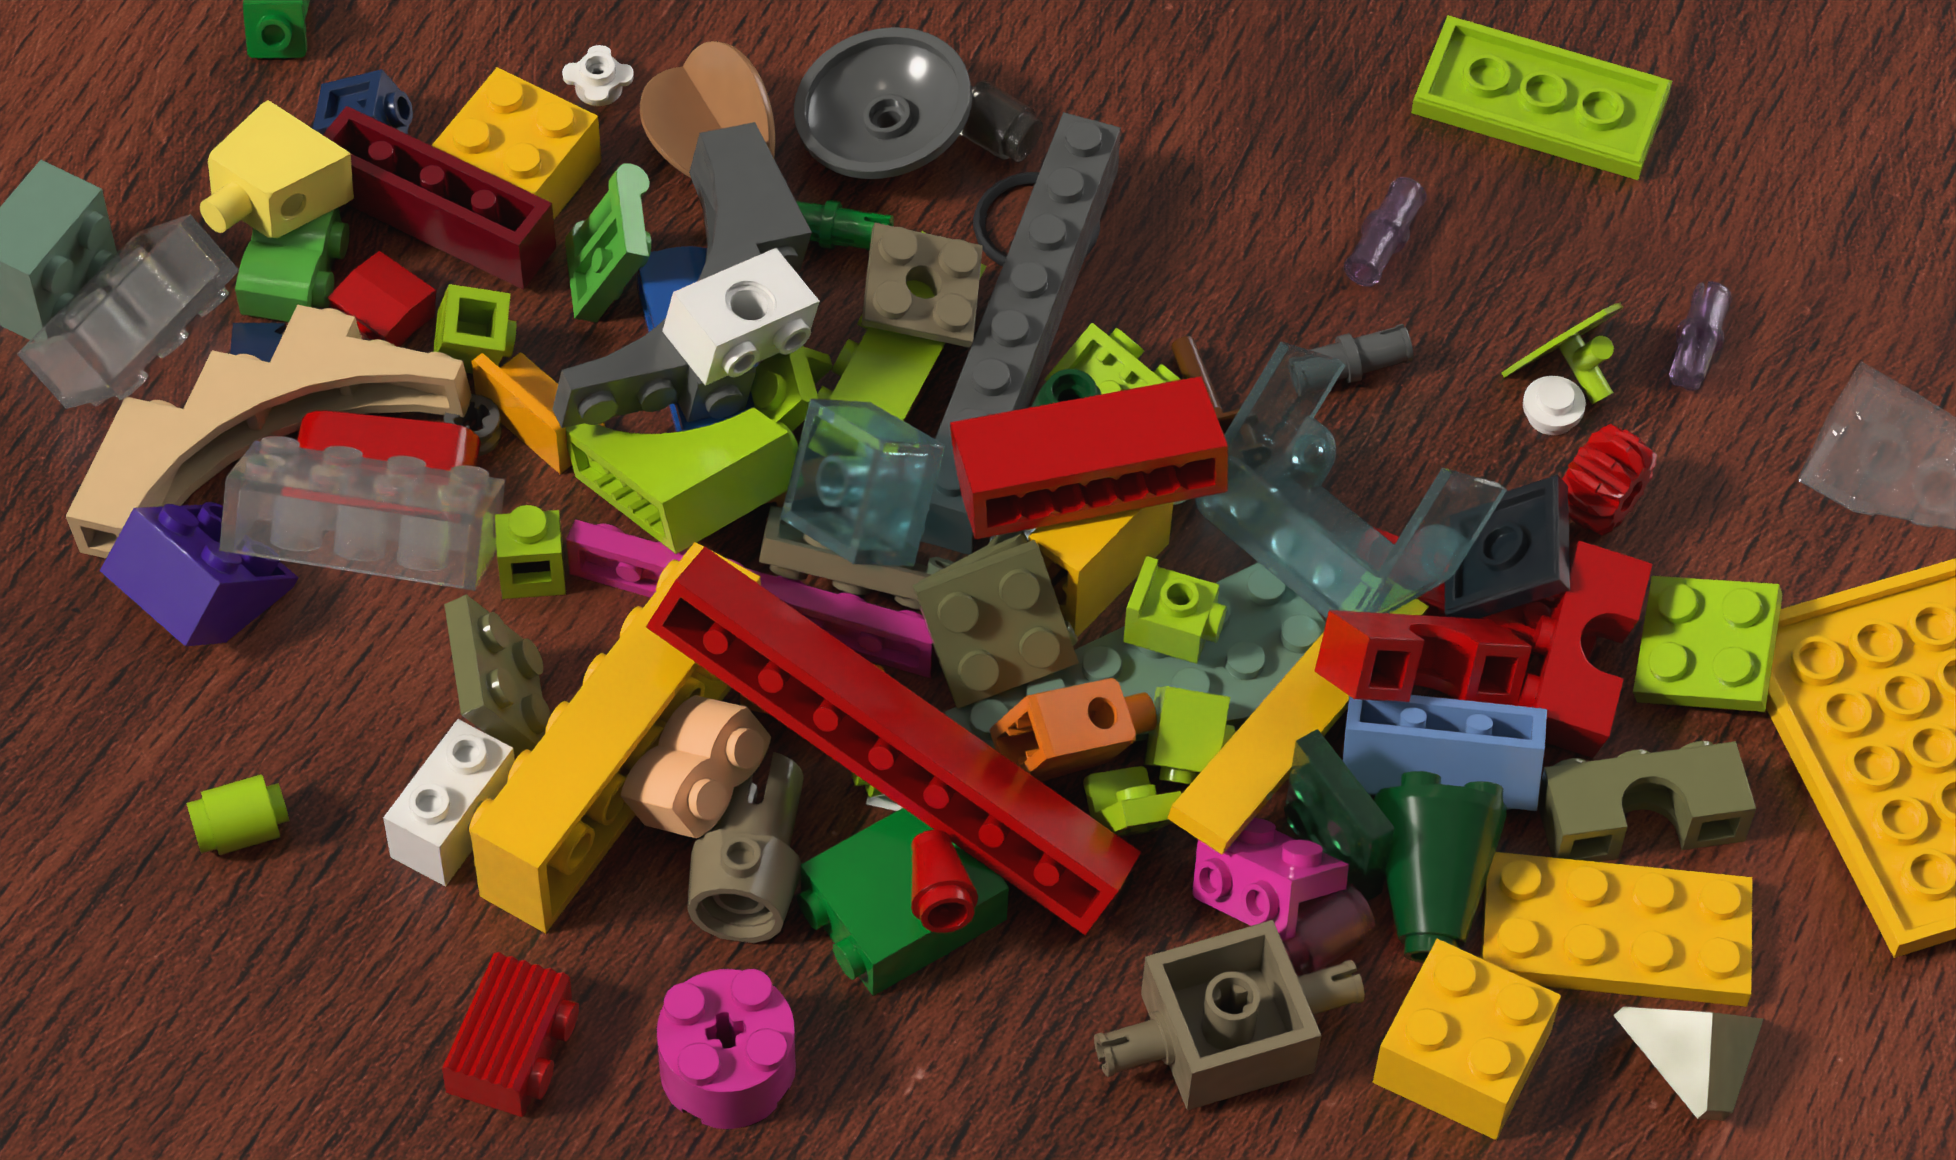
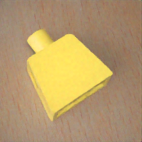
[200,100,354,238]

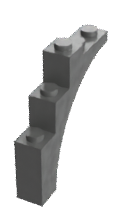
[552,122,812,429]

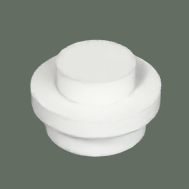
[1523,376,1586,435]

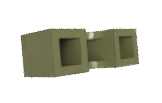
[1537,741,1756,862]

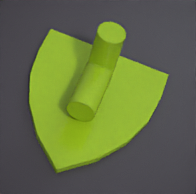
[1502,302,1623,405]

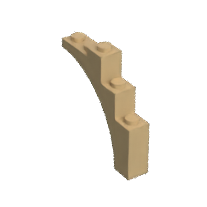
[66,305,472,558]

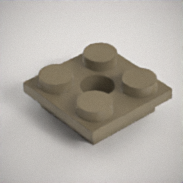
[861,223,983,348]

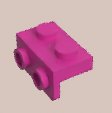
[1193,818,1349,941]

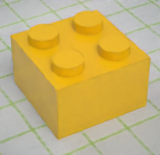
[431,67,601,219]
[1373,939,1561,1140]

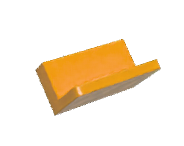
[471,352,605,474]

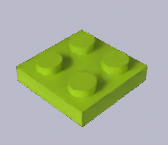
[1633,576,1783,712]

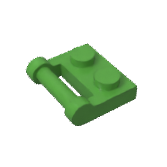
[565,163,651,322]

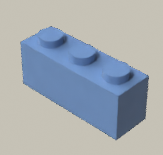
[1340,695,1547,811]

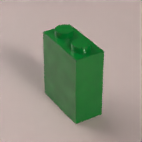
[797,808,1009,996]

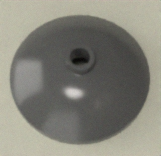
[794,27,972,179]

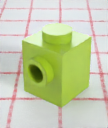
[433,284,516,374]
[1143,686,1235,785]

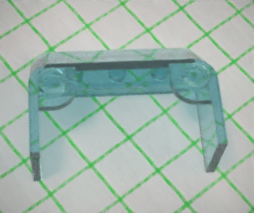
[1195,341,1507,618]

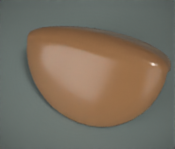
[640,41,775,178]

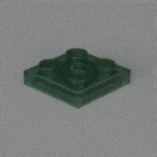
[1284,729,1395,905]

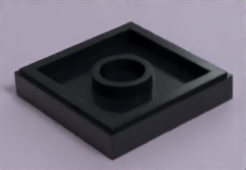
[1445,475,1570,619]

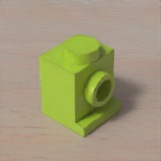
[495,505,566,599]
[1123,556,1227,664]

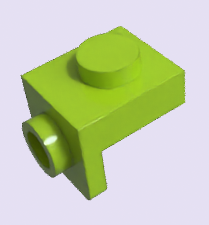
[751,346,833,432]

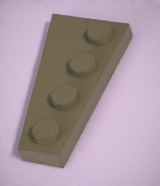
[759,504,955,610]

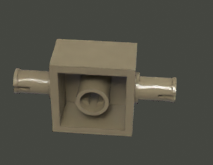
[1094,920,1365,1110]

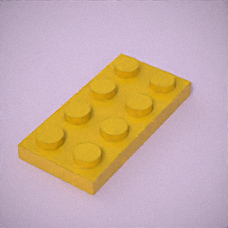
[1480,852,1752,1007]

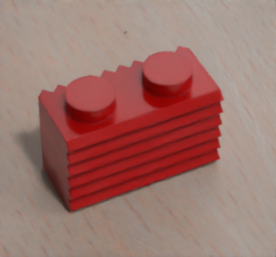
[442,952,579,1117]

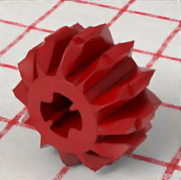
[1562,424,1656,536]

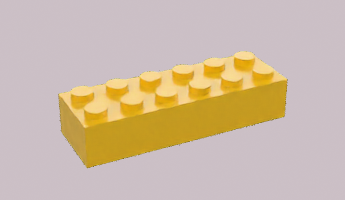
[469,542,761,934]

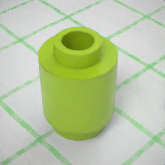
[186,774,290,855]

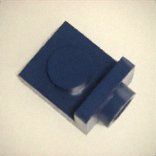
[312,69,413,135]

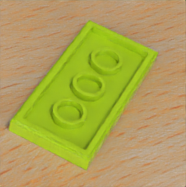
[1411,15,1673,180]

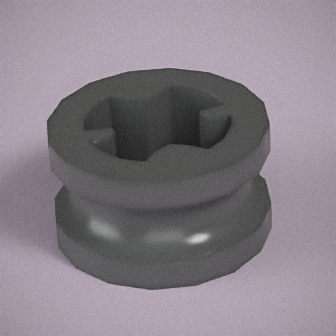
[444,394,502,456]

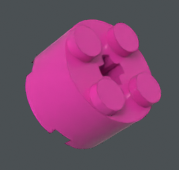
[657,969,796,1129]

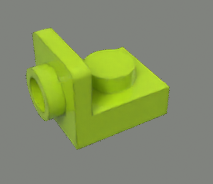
[1083,766,1181,837]

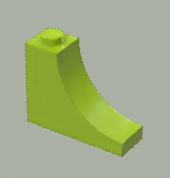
[566,407,801,554]

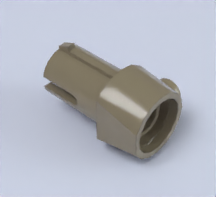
[687,752,804,943]

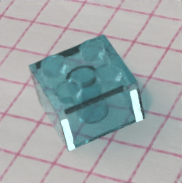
[780,399,945,566]

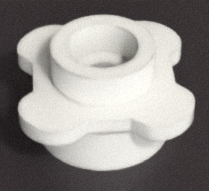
[562,45,634,106]

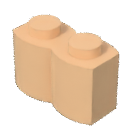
[620,695,771,839]

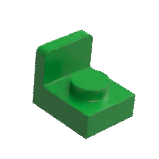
[243,0,310,58]

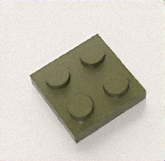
[912,540,1079,709]
[444,594,551,757]

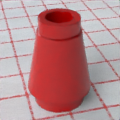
[911,830,978,933]

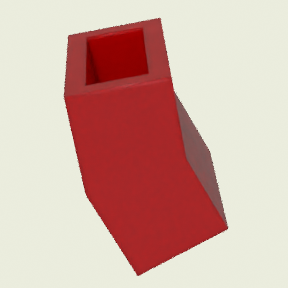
[328,251,436,347]

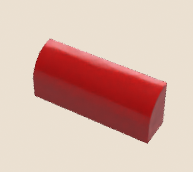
[950,376,1228,539]

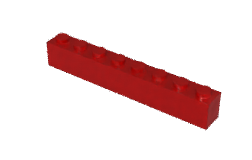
[646,547,1141,935]

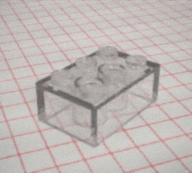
[17,214,239,409]

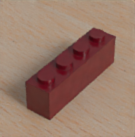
[323,106,556,290]

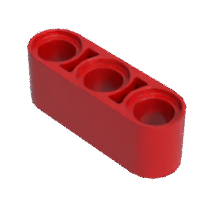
[290,410,481,507]

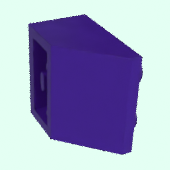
[100,502,299,646]

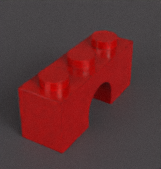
[1517,540,1653,758]
[1314,610,1532,706]

